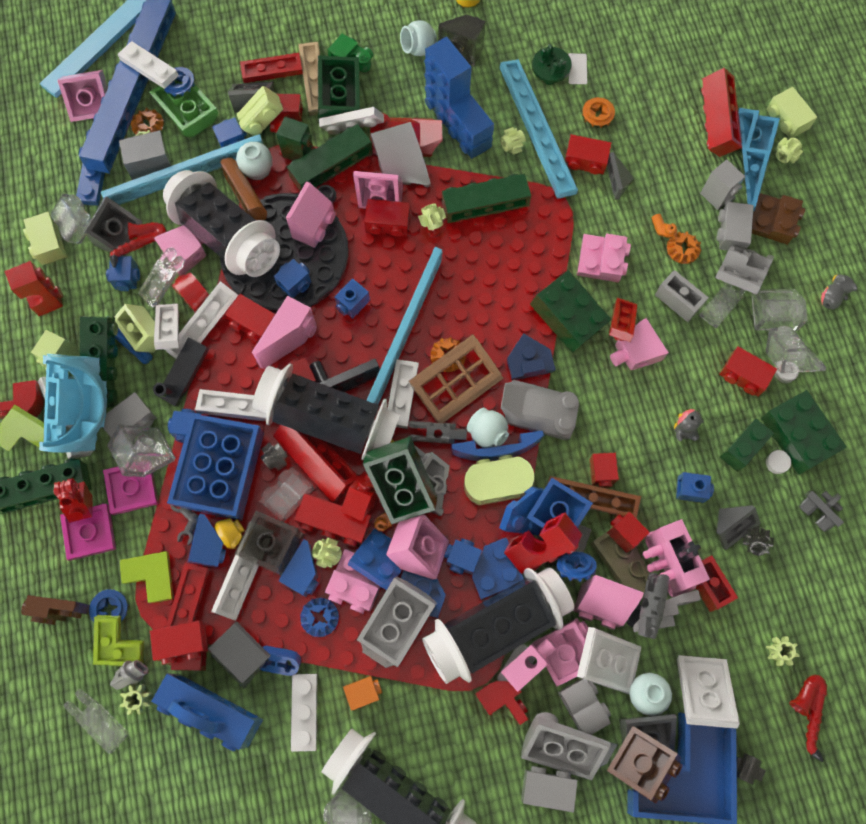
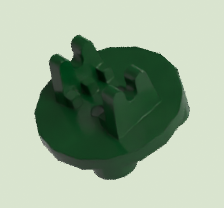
[532,44,572,85]

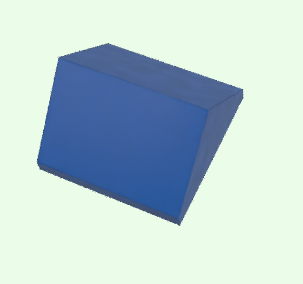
[527,478,593,528]

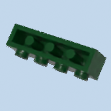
[287,124,373,192]
[442,173,531,223]
[80,316,118,408]
[0,458,92,515]

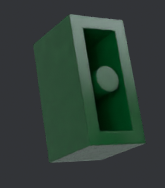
[276,117,314,161]
[720,418,774,472]

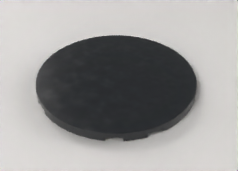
[220,193,349,313]

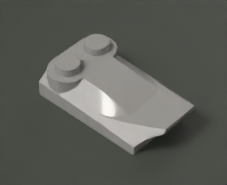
[501,380,579,441]
[357,577,437,668]
[521,712,618,780]

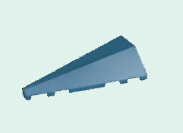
[738,108,780,211]

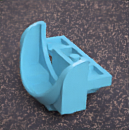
[39,354,107,453]

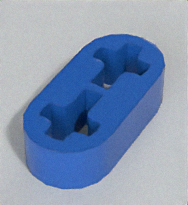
[260,646,302,676]

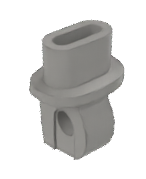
[110,660,149,690]

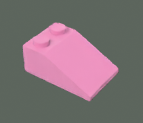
[353,171,403,209]
[252,296,317,369]
[573,575,644,630]

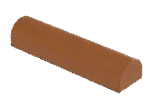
[220,158,267,221]
[547,476,641,519]

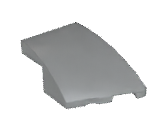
[371,122,431,187]
[715,245,775,294]
[415,446,449,516]
[633,590,701,632]

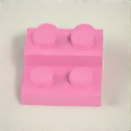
[577,233,631,283]
[325,549,381,614]
[534,618,588,686]

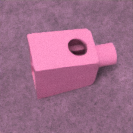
[154,225,206,276]
[610,318,669,370]
[501,638,557,692]

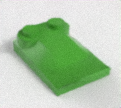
[149,80,218,137]

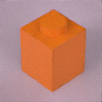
[343,676,383,711]

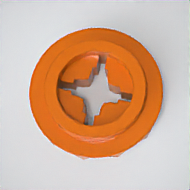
[582,97,615,128]
[130,107,164,135]
[667,231,701,264]
[431,337,466,372]

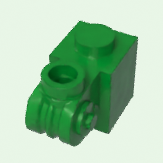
[327,33,374,72]

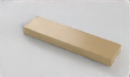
[299,42,320,116]

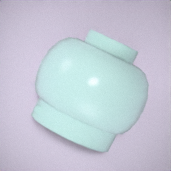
[400,20,437,56]
[236,142,272,180]
[467,408,509,448]
[629,673,672,716]

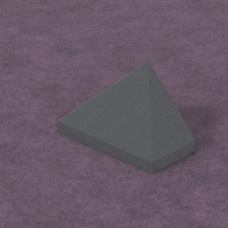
[607,152,634,200]
[717,506,761,550]

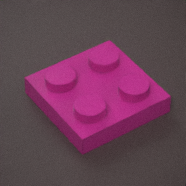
[103,459,159,516]
[60,504,116,561]

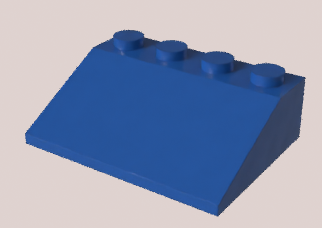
[167,414,264,521]

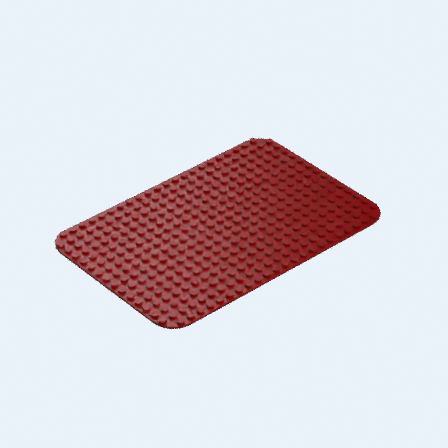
[135,145,574,691]

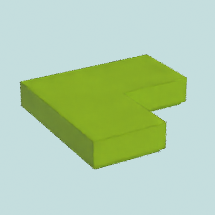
[0,405,44,451]
[119,551,174,604]
[93,615,144,666]

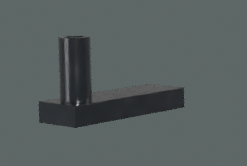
[153,337,210,407]
[309,359,380,392]

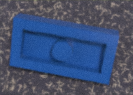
[75,164,105,206]

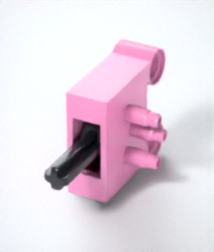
[643,519,710,597]

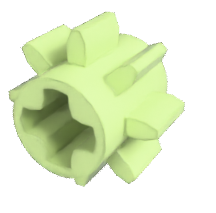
[501,127,526,155]
[775,137,803,163]
[418,204,446,230]
[312,537,342,568]
[766,636,799,666]
[120,684,152,715]

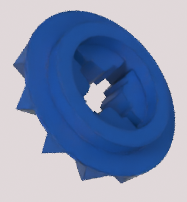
[164,67,195,97]
[557,552,596,582]
[89,589,129,623]
[300,598,339,637]

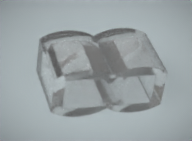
[51,194,91,244]
[260,467,314,523]

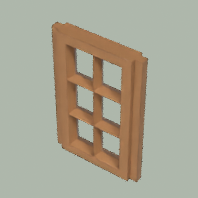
[409,335,503,423]

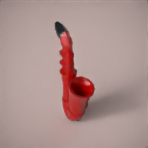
[110,222,167,268]
[789,674,827,762]

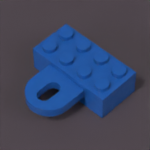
[151,673,263,752]

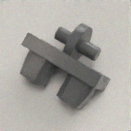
[799,490,844,532]

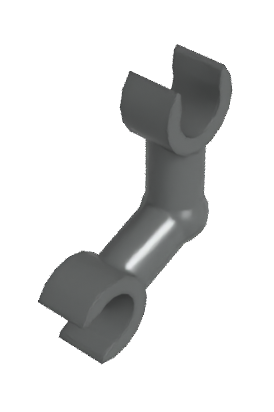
[171,505,199,546]

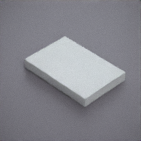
[577,627,641,694]
[677,655,740,729]

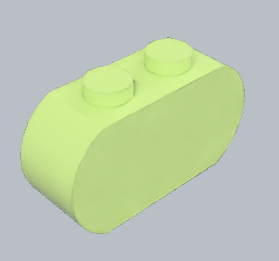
[464,455,534,505]

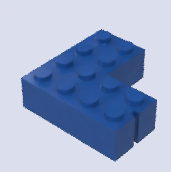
[424,37,494,159]
[627,713,737,824]

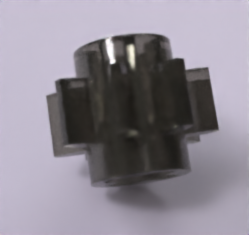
[260,442,288,471]
[743,526,774,556]
[736,753,766,785]

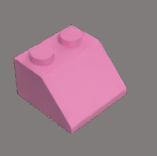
[58,70,108,122]
[286,182,335,248]
[386,514,449,579]

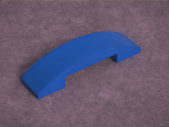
[452,431,544,461]

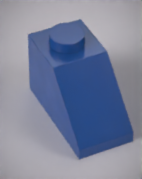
[187,514,226,568]
[279,539,319,597]

